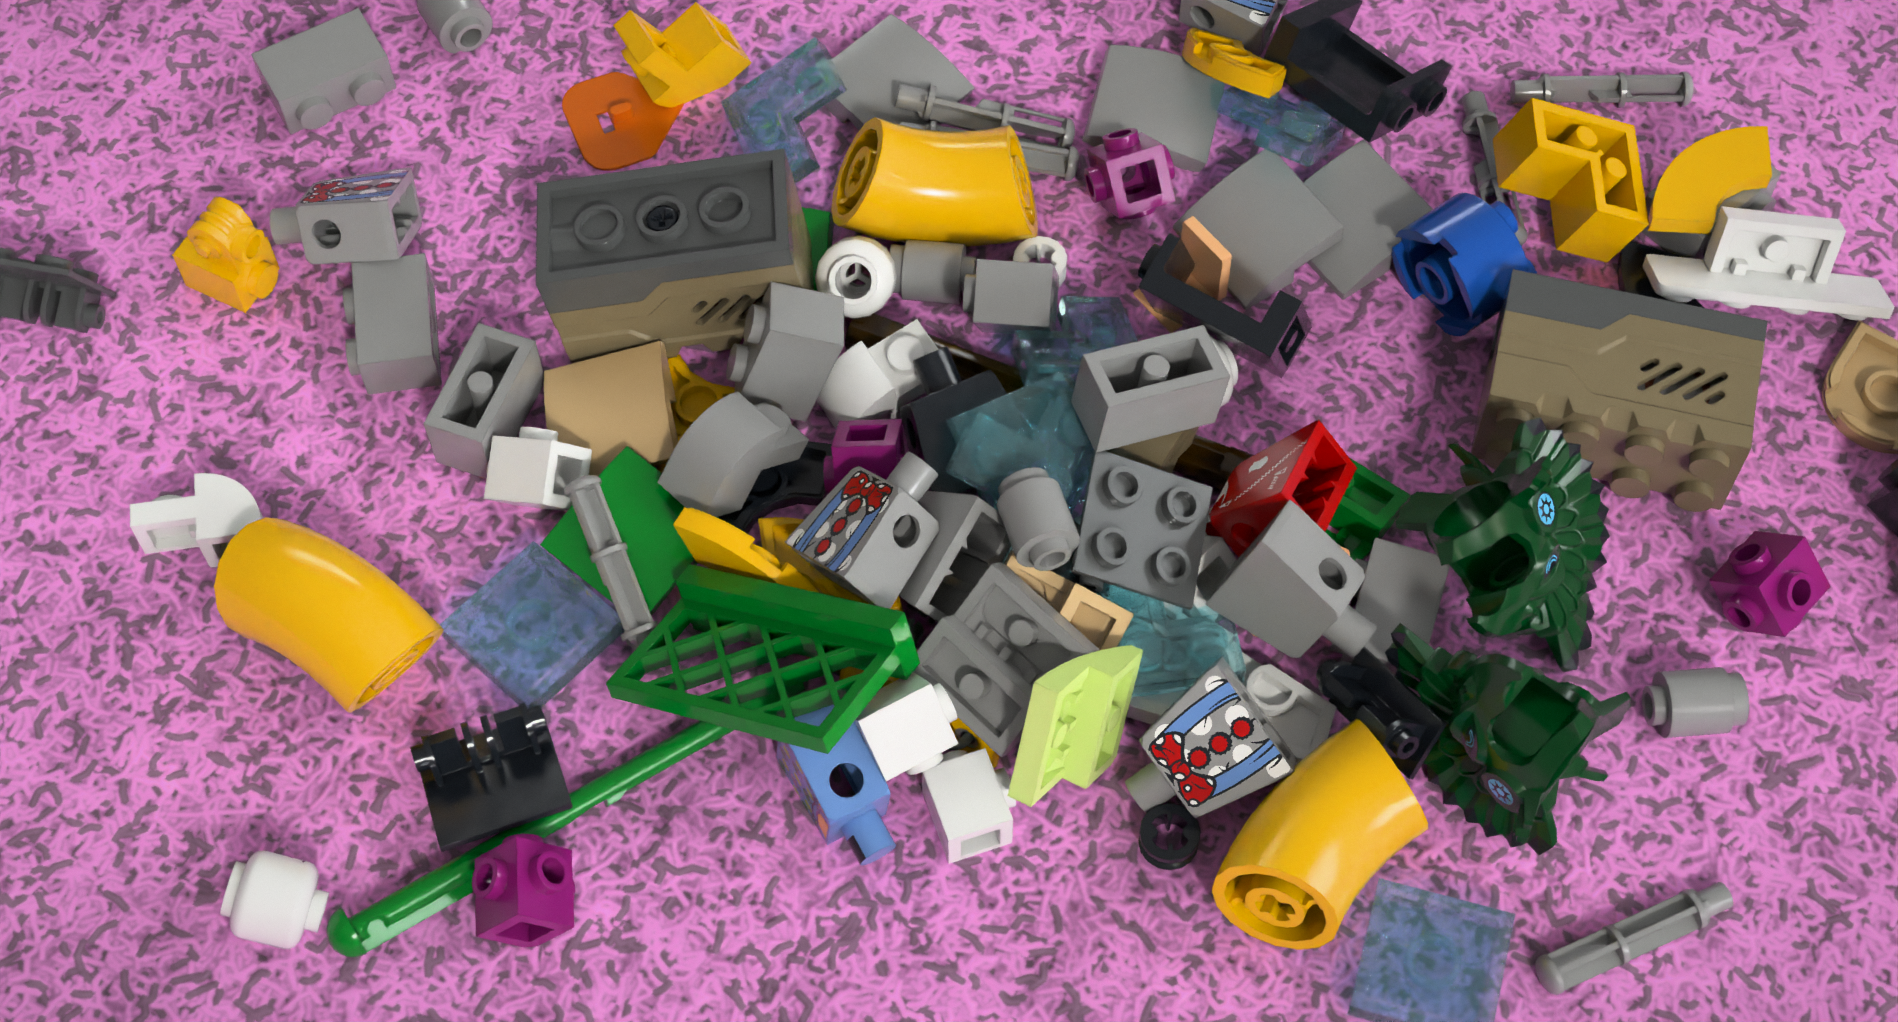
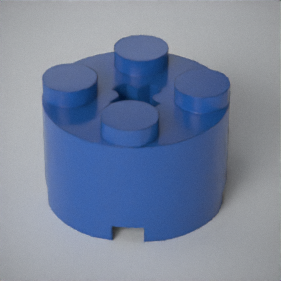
[1392,193,1537,336]

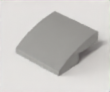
[805,14,975,130]
[1082,45,1225,172]
[1304,139,1432,300]
[1173,146,1344,310]
[914,562,1100,757]

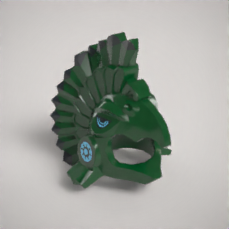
[1395,417,1610,672]
[1385,623,1632,855]

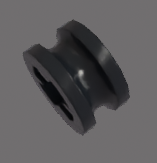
[1138,803,1201,870]

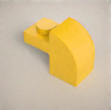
[613,2,752,108]

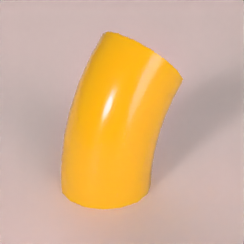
[831,117,1038,246]
[214,517,444,713]
[1211,719,1429,950]

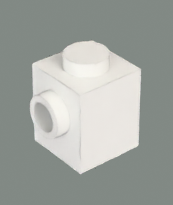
[484,427,592,511]
[854,672,959,781]
[922,748,1016,864]

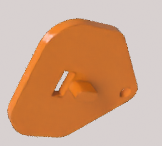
[562,72,684,171]

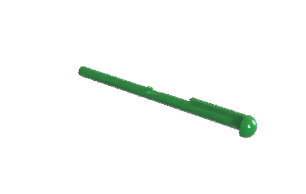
[326,682,805,957]

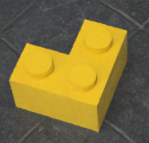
[1493,98,1649,263]

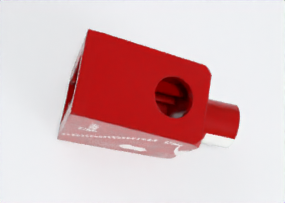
[1205,420,1357,557]

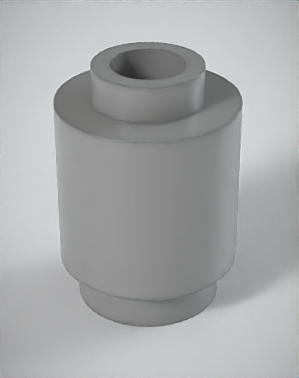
[417,0,493,54]
[889,239,977,304]
[997,467,1080,571]
[1642,667,1749,738]

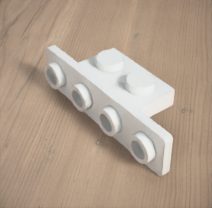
[1643,206,1895,321]

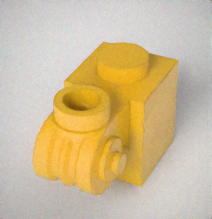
[172,197,280,313]

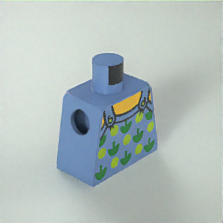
[776,704,896,866]

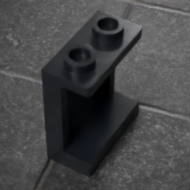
[1263,0,1452,143]
[1138,233,1312,378]

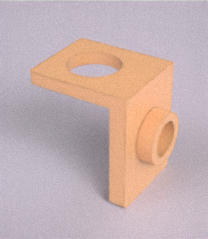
[1133,216,1232,333]

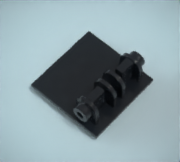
[410,702,573,852]

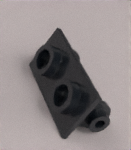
[1316,647,1448,780]

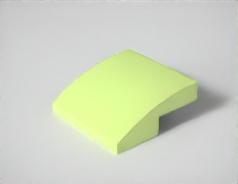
[1007,645,1143,807]

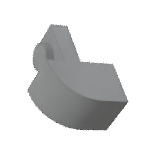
[657,391,809,517]

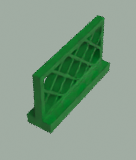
[606,564,920,754]

